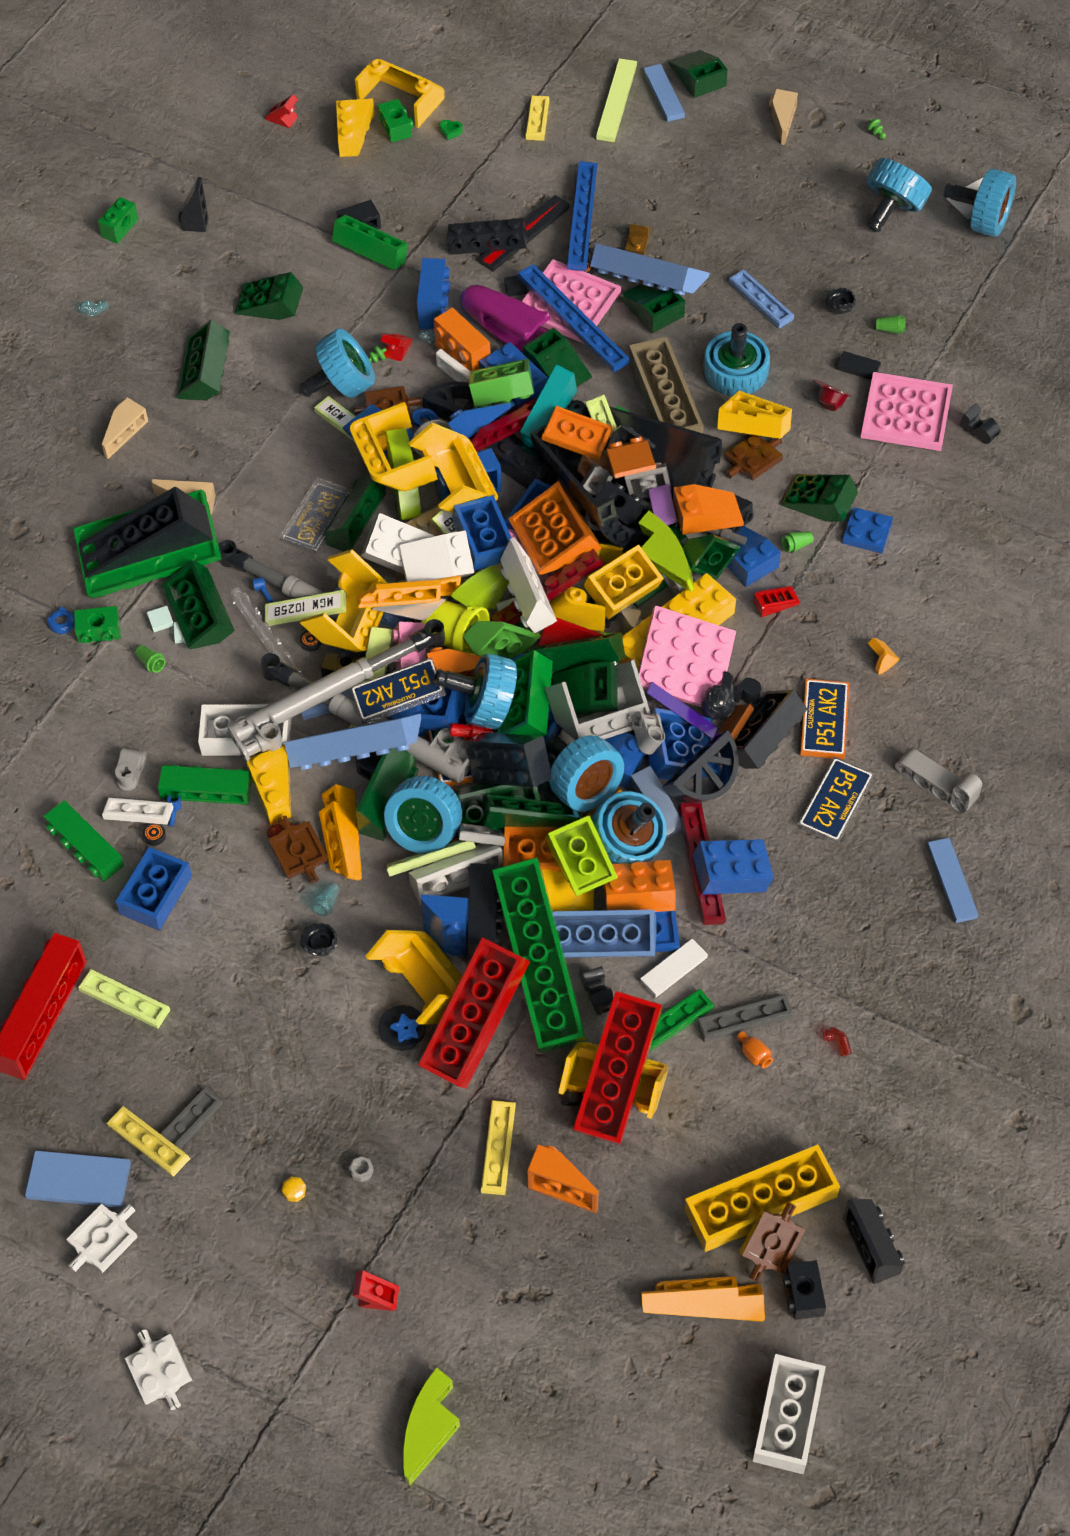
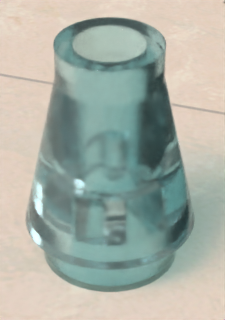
[312,883,341,916]

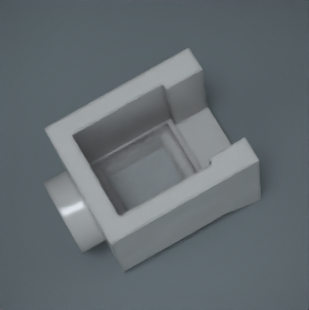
[581,462,613,497]

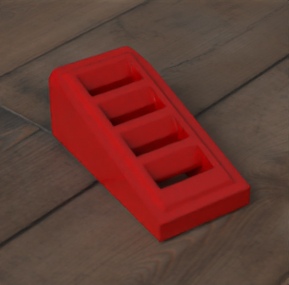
[753,586,800,617]

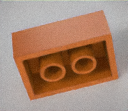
[434,307,490,371]
[603,860,676,912]

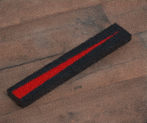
[479,195,570,272]

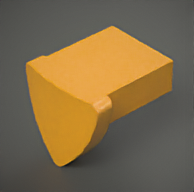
[868,637,899,675]

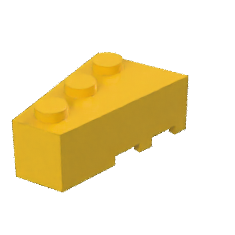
[336,99,375,157]
[718,391,792,439]
[246,745,291,825]

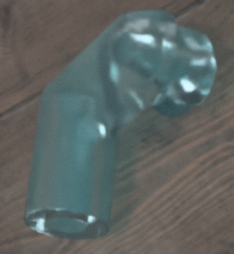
[79,300,110,316]
[418,329,435,343]

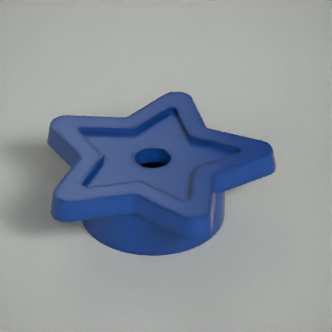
[390,1014,419,1042]

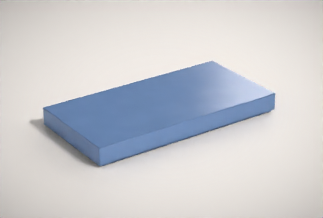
[25,1151,131,1208]

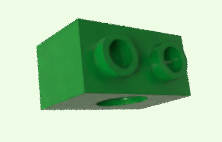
[378,99,414,143]
[98,197,139,244]
[74,606,121,643]

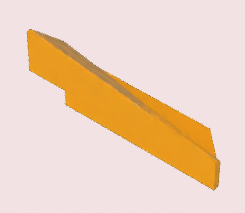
[356,575,461,608]
[319,784,362,881]
[641,1276,765,1321]

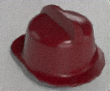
[812,379,852,411]

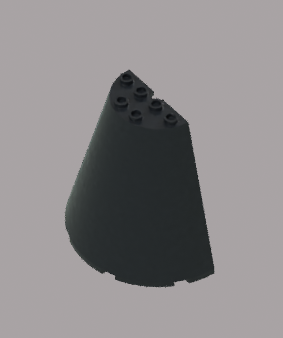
[530,404,722,550]

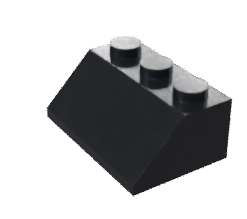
[843,1199,905,1284]

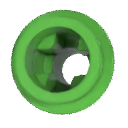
[876,314,905,334]
[781,531,814,553]
[135,645,166,673]

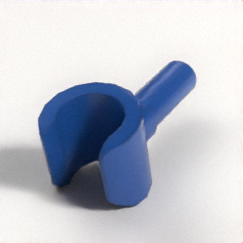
[252,577,273,603]
[167,795,182,827]

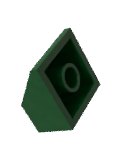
[683,534,741,580]

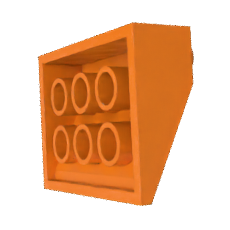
[508,482,602,575]

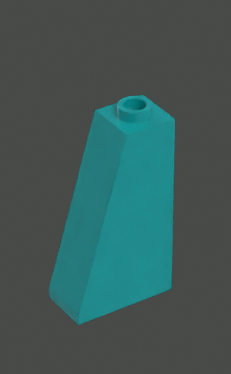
[520,365,577,448]

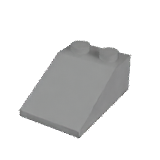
[625,463,672,500]

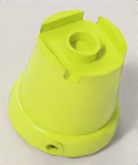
[421,600,490,655]

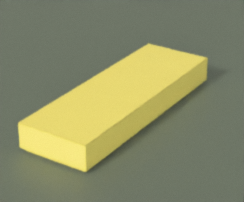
[526,95,549,141]

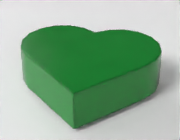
[439,120,463,141]

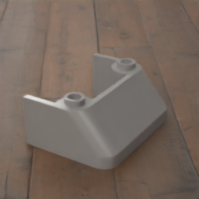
[545,660,651,740]

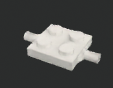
[66,1204,137,1273]
[125,1329,192,1410]

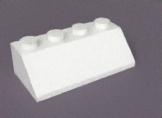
[500,537,557,633]
[409,843,503,905]

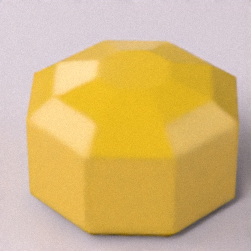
[282,1176,306,1202]

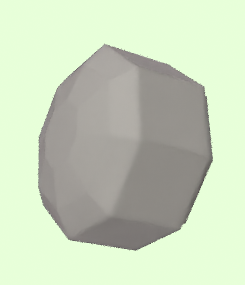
[349,1156,374,1182]

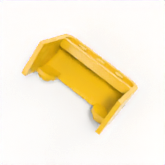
[355,59,445,128]
[350,402,438,491]
[408,422,498,513]
[549,544,623,632]
[300,549,387,652]
[365,930,463,1024]
[559,1042,669,1119]

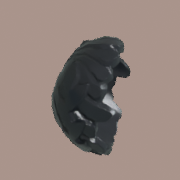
[825,287,856,314]
[701,684,735,720]
[300,923,338,957]

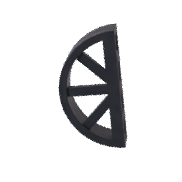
[422,381,495,422]
[662,730,739,803]

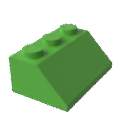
[469,358,534,407]
[463,621,541,659]

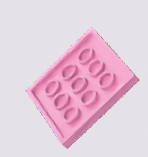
[522,259,621,344]
[861,372,953,451]
[638,606,736,708]

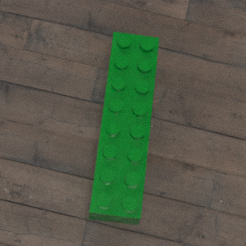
[492,858,587,1053]

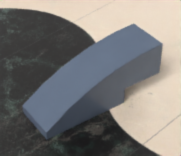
[630,766,682,838]

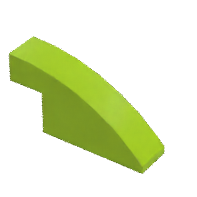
[385,428,421,520]
[639,511,694,592]
[451,563,510,609]
[404,1368,460,1486]

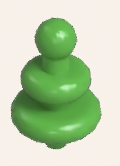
[867,118,886,140]
[368,346,387,363]

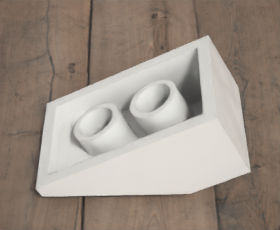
[399,531,474,582]

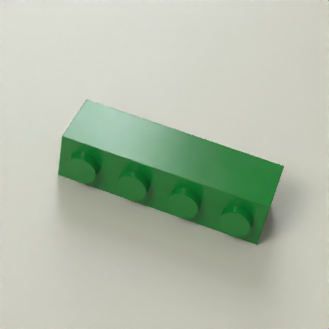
[332,215,408,270]
[158,765,252,805]
[44,800,124,883]

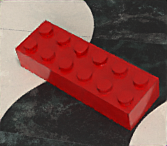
[0,932,87,1081]
[418,937,530,1089]
[573,991,662,1146]

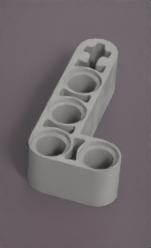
[895,748,982,813]

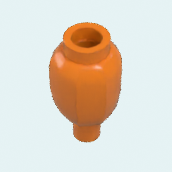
[737,1031,773,1068]

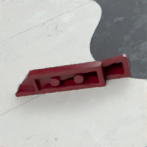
[469,398,538,452]

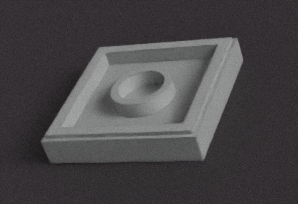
[457,823,505,846]

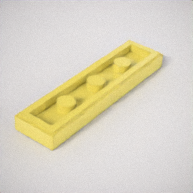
[481,1100,516,1195]
[107,1106,190,1177]

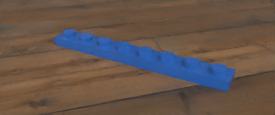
[567,161,598,271]
[518,264,629,373]

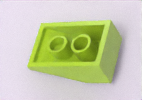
[545,816,618,897]

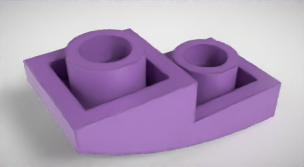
[649,484,677,526]

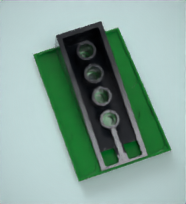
[73,486,222,598]

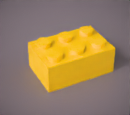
[583,545,664,619]

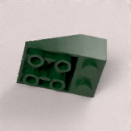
[669,50,728,98]
[235,272,304,320]
[619,283,685,333]
[523,327,592,387]
[781,474,858,522]
[553,661,618,714]

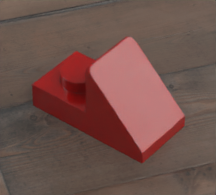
[264,94,298,128]
[381,333,413,361]
[352,1270,400,1311]

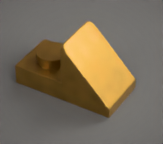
[625,224,651,255]

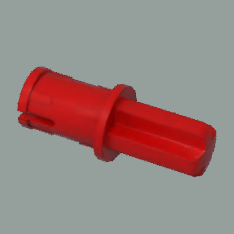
[448,723,493,739]

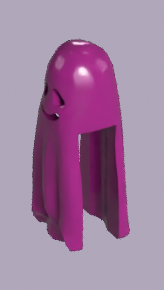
[460,285,550,353]

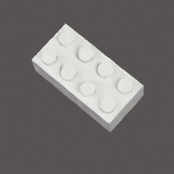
[360,513,435,575]
[198,704,292,756]
[753,1354,826,1474]

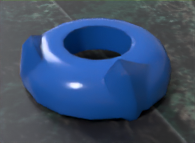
[412,408,438,428]
[47,607,75,634]

